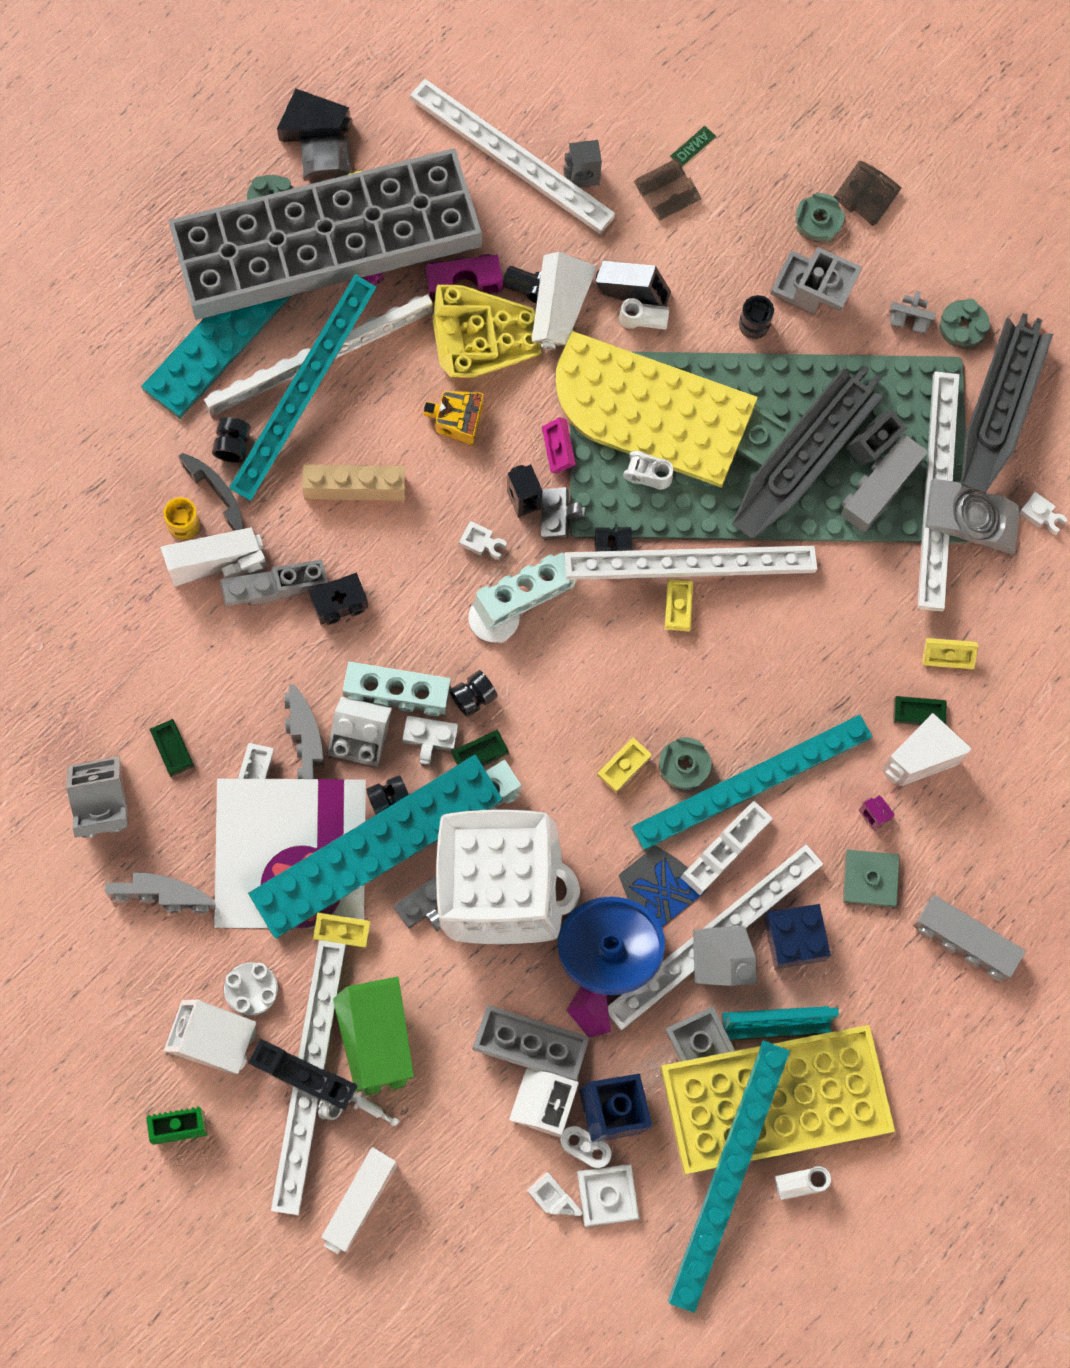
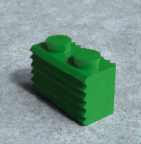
[146,1106,208,1145]

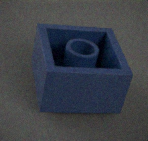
[764,904,831,970]
[579,1073,653,1143]

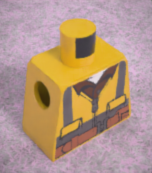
[423,391,484,446]

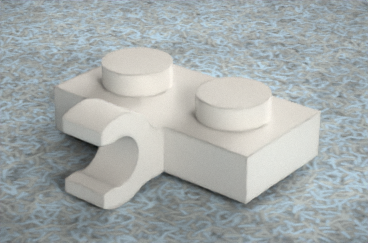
[402,715,458,765]

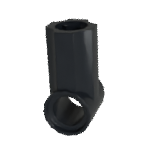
[503,266,541,304]

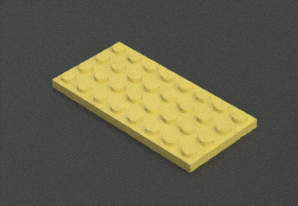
[660,1025,895,1175]

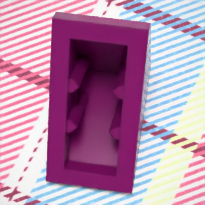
[566,986,611,1037]

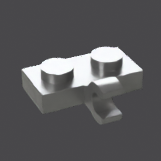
[541,487,586,540]
[393,876,442,931]

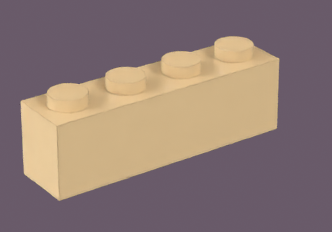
[302,465,405,501]

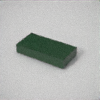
[893,696,947,725]
[149,719,194,777]
[451,729,509,766]

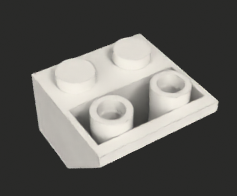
[328,696,392,767]
[509,1068,579,1138]

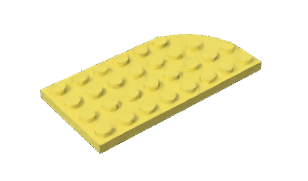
[556,331,758,488]

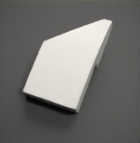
[526,1172,583,1216]

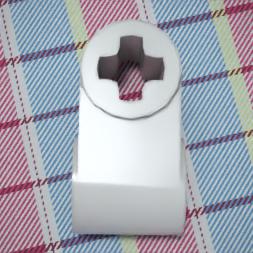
[623,451,673,490]

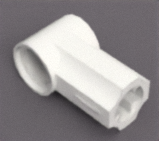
[619,298,669,330]
[775,1166,831,1200]

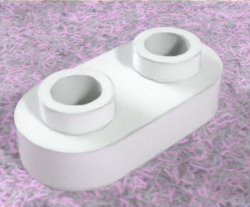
[560,1126,611,1169]

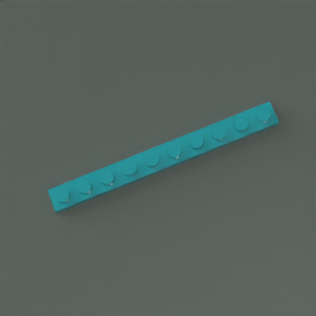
[229,274,376,502]
[631,714,873,851]
[667,1040,790,1313]

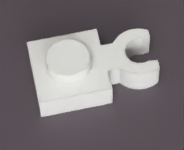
[1020,492,1067,535]
[459,521,507,560]
[221,550,267,578]

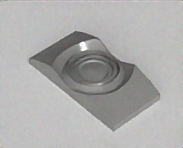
[925,479,1020,554]

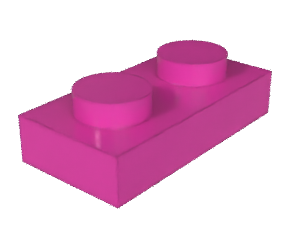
[542,417,576,474]

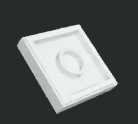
[577,1164,639,1227]

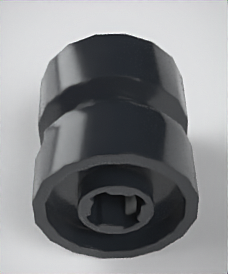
[739,295,774,339]
[212,417,251,463]
[595,527,632,552]
[449,670,498,718]
[366,775,409,815]

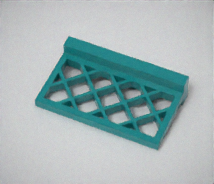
[722,1006,839,1040]

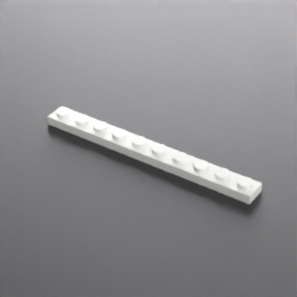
[410,79,615,234]
[204,294,433,417]
[917,372,959,612]
[564,546,817,580]
[608,844,823,1031]
[271,940,346,1216]

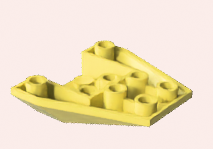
[433,285,542,378]

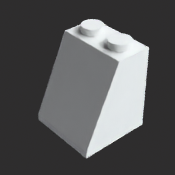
[882,713,972,786]
[164,1000,256,1074]

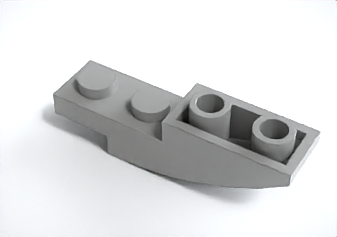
[220,560,328,606]
[285,684,324,779]
[105,872,215,914]

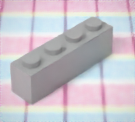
[840,434,928,533]
[913,895,1026,982]

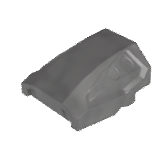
[301,135,352,183]

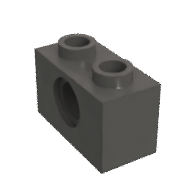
[564,140,602,188]
[845,409,907,465]

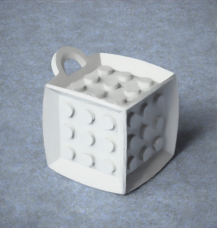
[436,810,580,944]

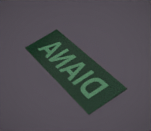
[670,126,716,167]

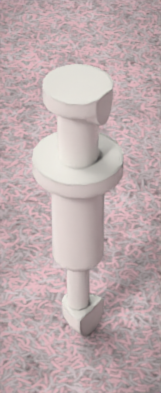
[351,1092,400,1126]

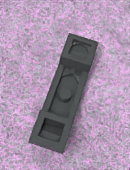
[179,453,244,531]

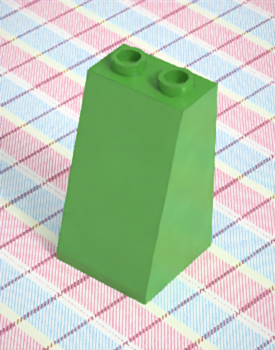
[333,976,414,1096]

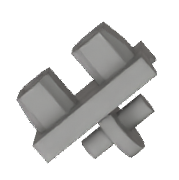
[889,290,936,334]

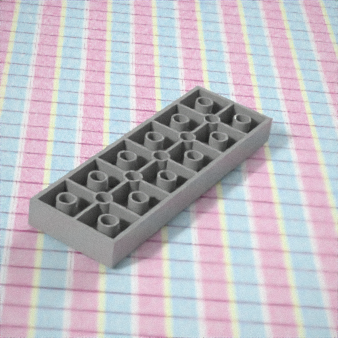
[168,148,482,320]

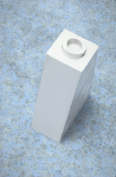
[532,252,597,350]
[160,527,264,587]
[321,1147,397,1254]

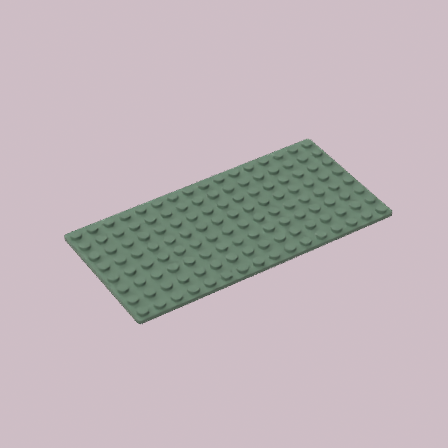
[570,351,969,543]

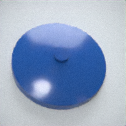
[558,897,665,995]

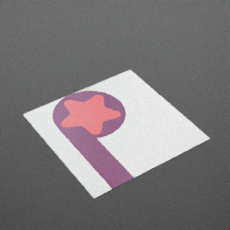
[214,779,366,928]

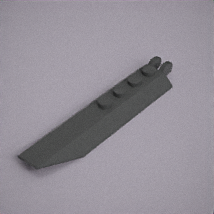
[961,313,1053,494]
[732,365,883,539]

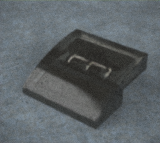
[634,158,702,221]
[833,160,902,226]

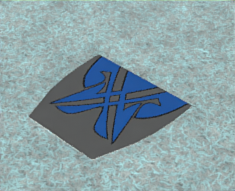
[619,846,707,927]

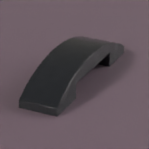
[248,1038,358,1111]

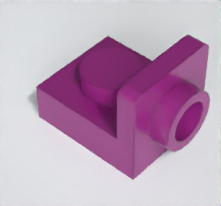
[859,796,895,831]

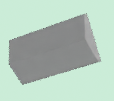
[472,1005,589,1081]
[665,1006,735,1062]

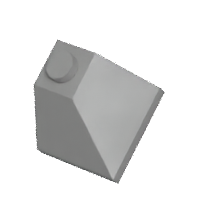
[693,925,757,986]

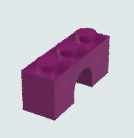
[425,254,503,302]

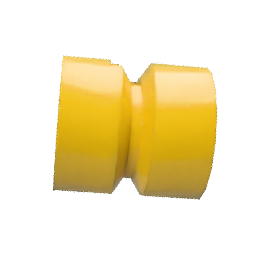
[163,497,200,540]

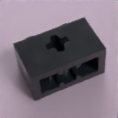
[507,465,543,517]
[309,572,369,625]

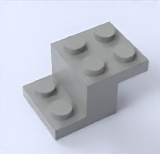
[770,247,862,314]
[66,756,128,838]

